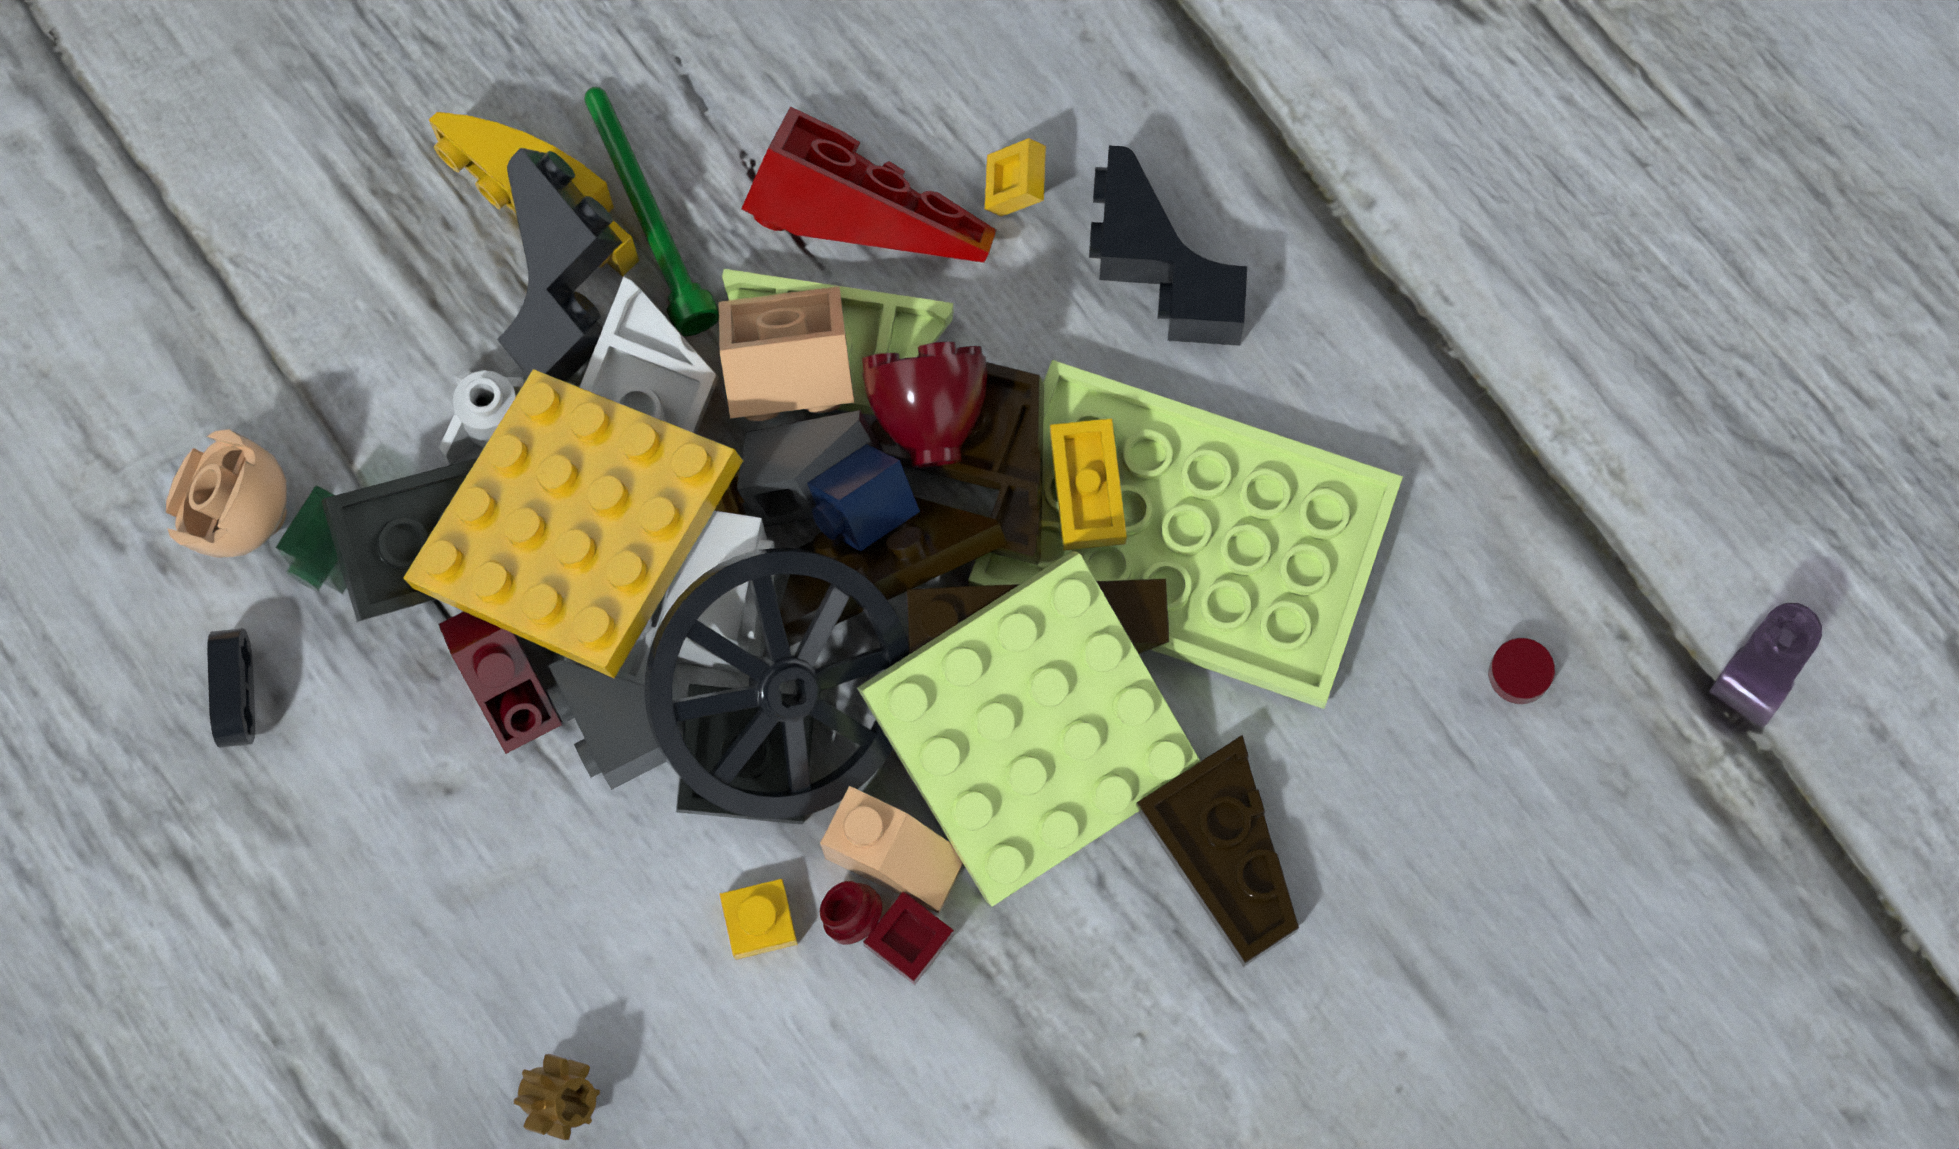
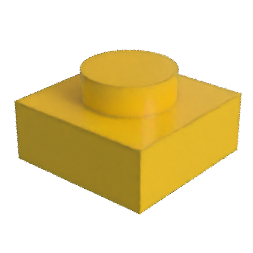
[984,138,1046,217]
[719,879,798,960]

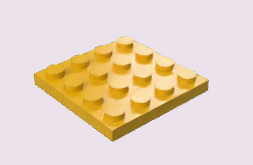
[403,369,743,679]

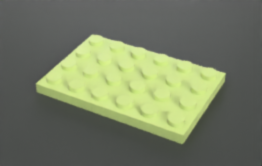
[968,360,1403,709]

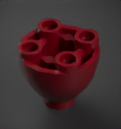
[862,341,987,468]

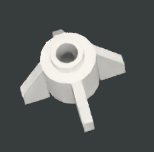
[439,368,528,464]

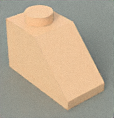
[820,786,964,913]

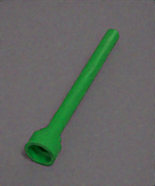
[584,87,719,337]

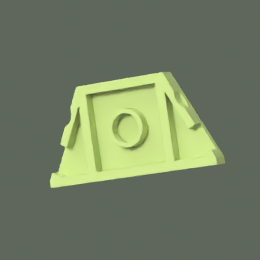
[722,269,954,415]

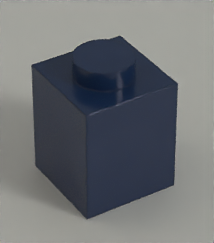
[807,444,920,551]

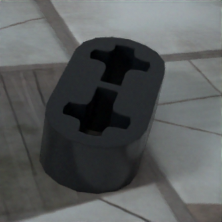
[207,628,255,748]

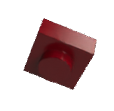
[863,891,955,985]

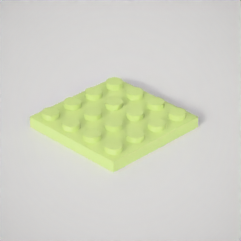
[857,551,1201,907]

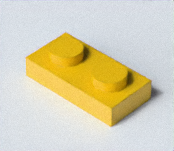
[1050,418,1127,551]

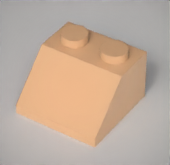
[719,286,854,421]

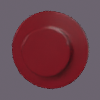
[819,881,882,945]

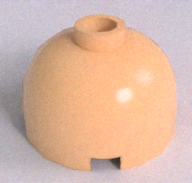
[166,429,287,558]

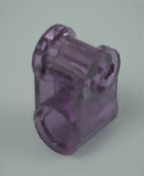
[1709,603,1822,728]

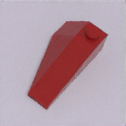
[741,106,997,263]

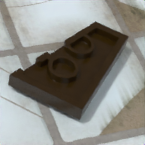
[1136,735,1299,967]

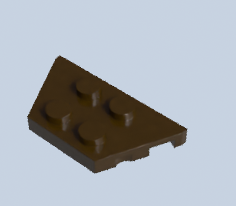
[779,497,1007,647]

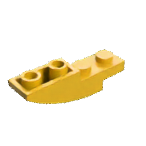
[429,112,639,277]

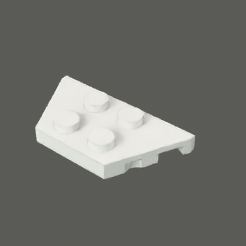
[579,277,719,434]

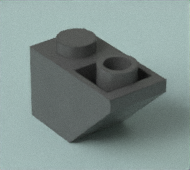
[737,410,883,527]
[547,660,667,790]

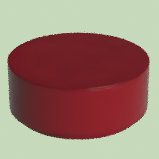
[1488,638,1555,704]

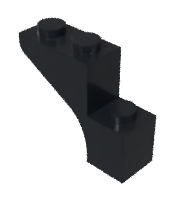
[1089,145,1247,346]
[497,148,622,382]

